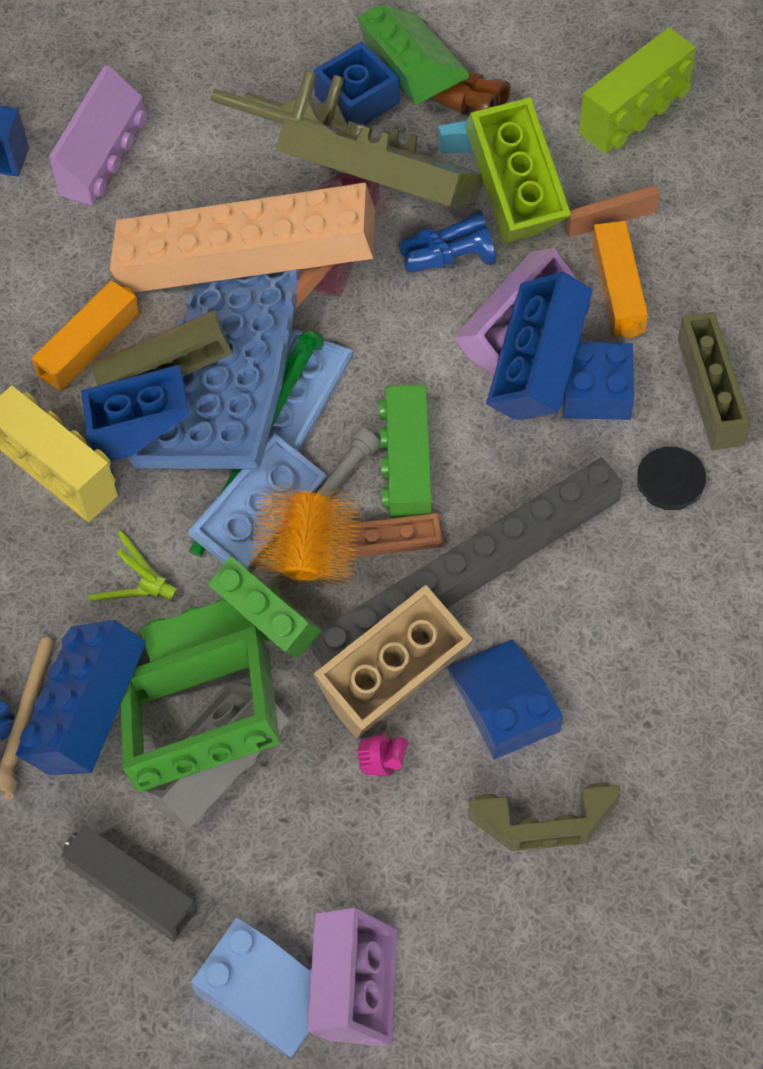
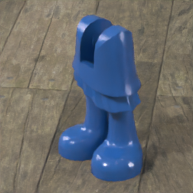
[399,210,496,272]

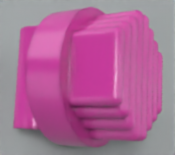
[357,734,408,777]

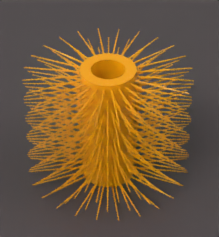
[248,482,362,588]

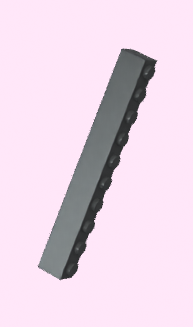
[311,457,623,666]

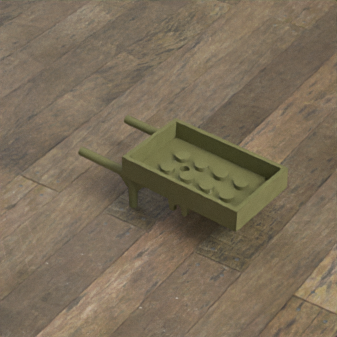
[211,70,483,206]

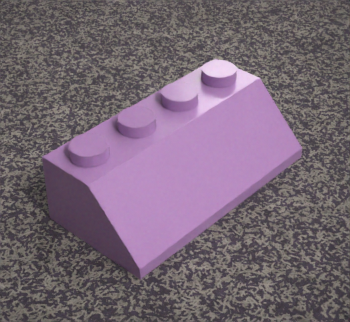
[49,65,147,206]
[453,248,576,374]

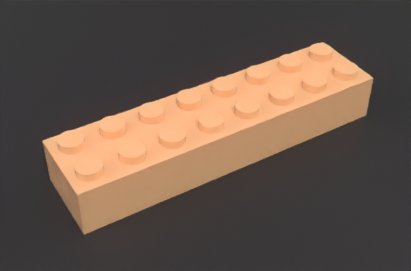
[110,183,375,292]

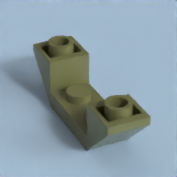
[468,782,621,851]

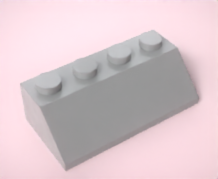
[131,681,290,829]

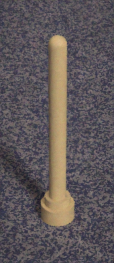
[0,636,54,799]

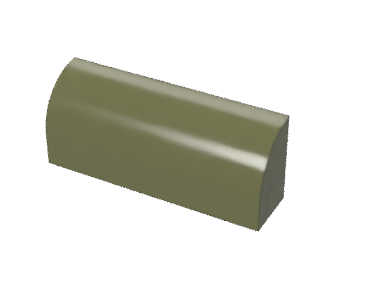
[92,310,233,386]

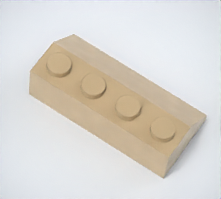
[313,585,473,740]

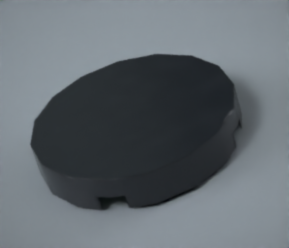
[637,447,706,510]

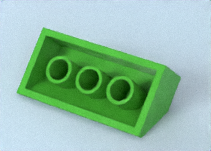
[357,4,469,105]

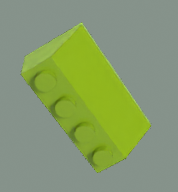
[465,97,571,244]

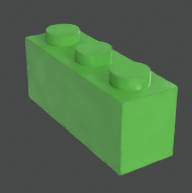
[208,556,322,658]

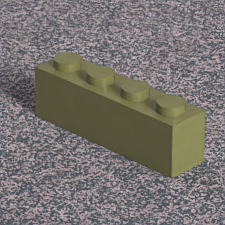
[678,311,751,450]

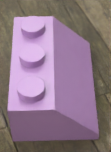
[307,908,397,1046]

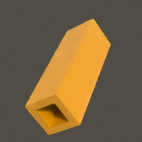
[592,221,648,338]
[31,280,140,392]

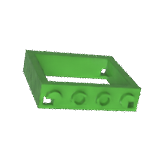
[121,626,280,792]

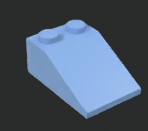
[190,917,311,1059]

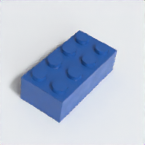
[486,271,593,420]
[15,620,146,775]

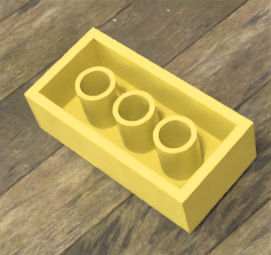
[0,385,118,523]

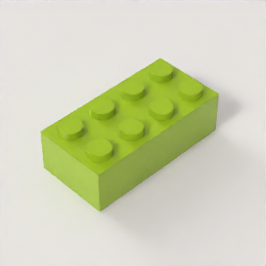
[579,27,696,154]

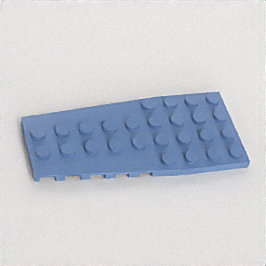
[129,269,300,469]

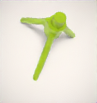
[88,530,178,601]

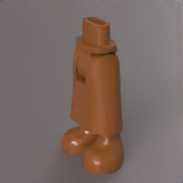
[430,71,511,114]

